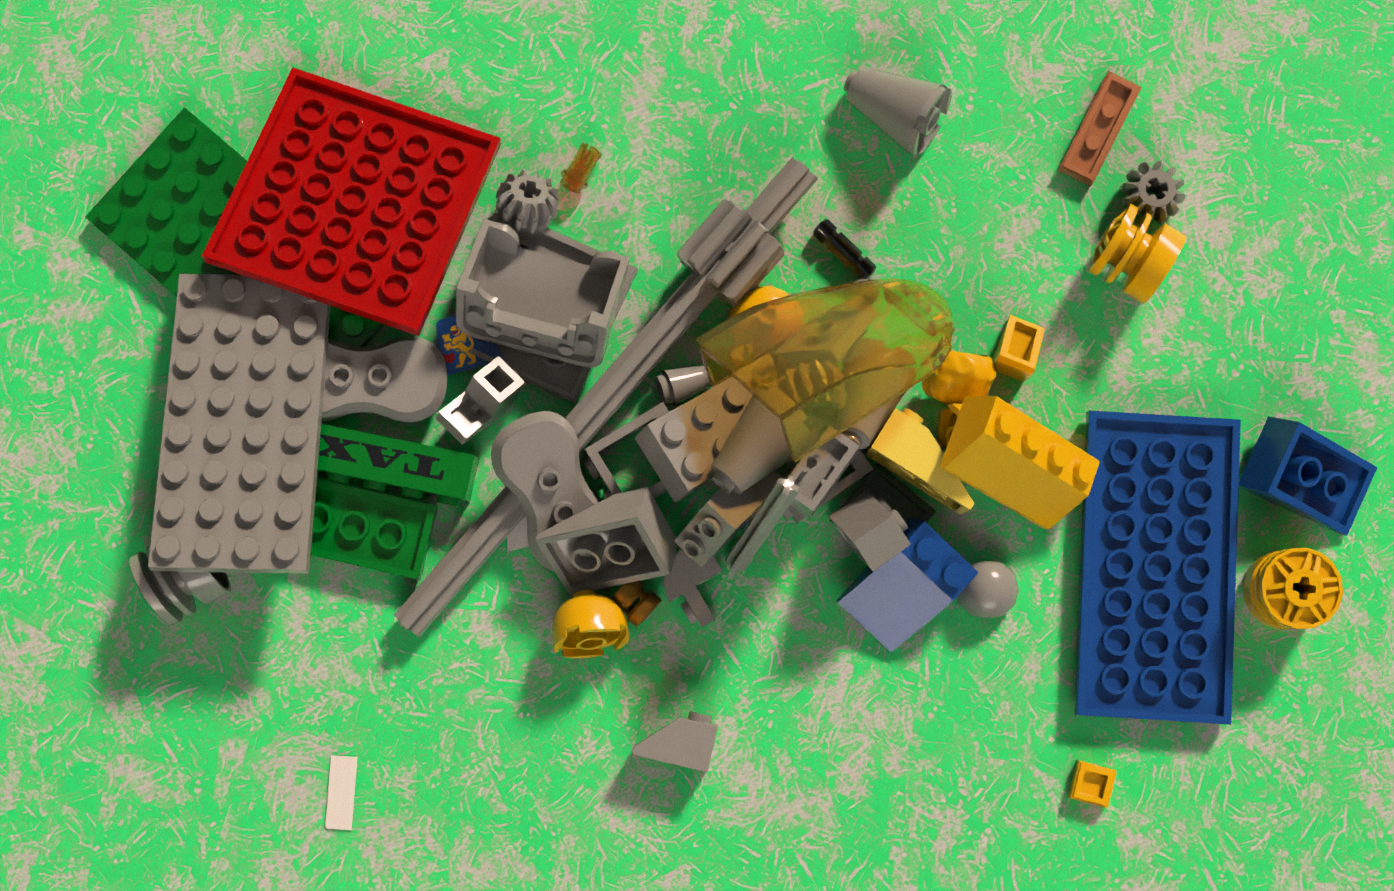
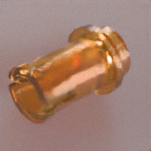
[560,143,602,193]

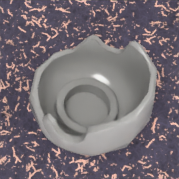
[957,561,1019,618]

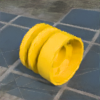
[1088,203,1187,304]
[1243,548,1343,630]

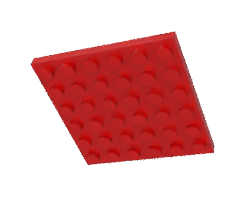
[202,67,501,336]

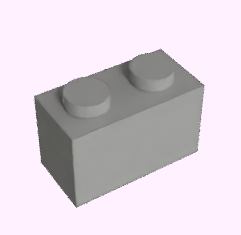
[829,490,911,571]

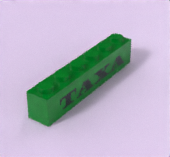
[317,424,479,507]

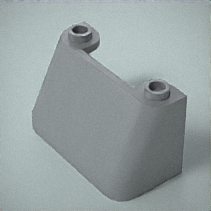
[456,219,630,368]

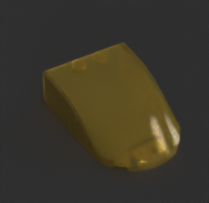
[695,278,955,463]

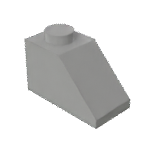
[632,711,718,772]

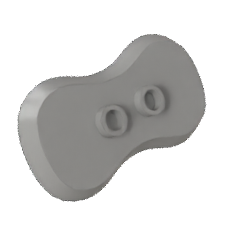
[321,336,447,423]
[491,411,602,571]

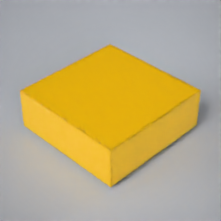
[1068,760,1117,808]

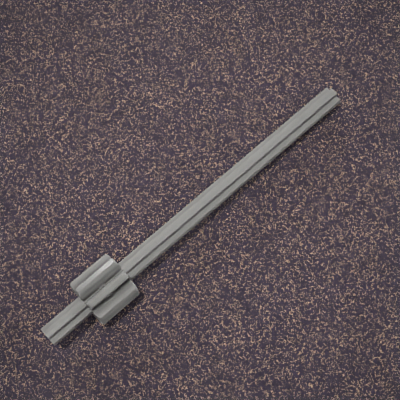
[394,157,818,637]

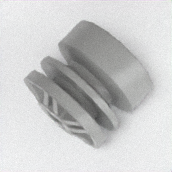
[129,546,231,625]

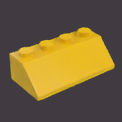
[939,396,1100,529]

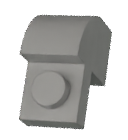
[436,356,525,445]
[664,550,722,627]

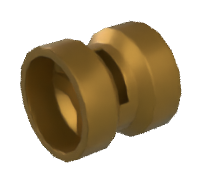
[611,581,662,628]

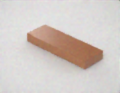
[1058,71,1142,187]

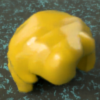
[922,350,997,405]

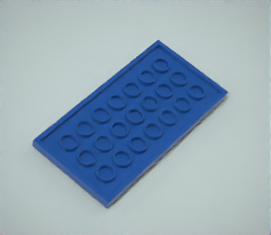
[1074,410,1241,725]

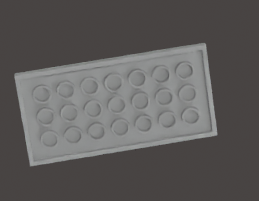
[148,274,331,574]

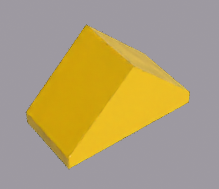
[992,315,1045,382]

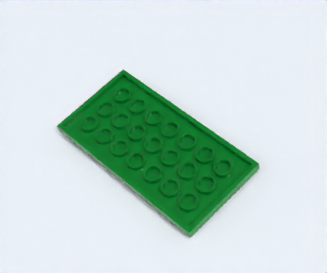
[85,107,385,347]

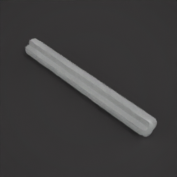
[726,476,799,572]

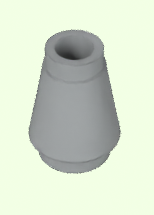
[655,364,713,406]

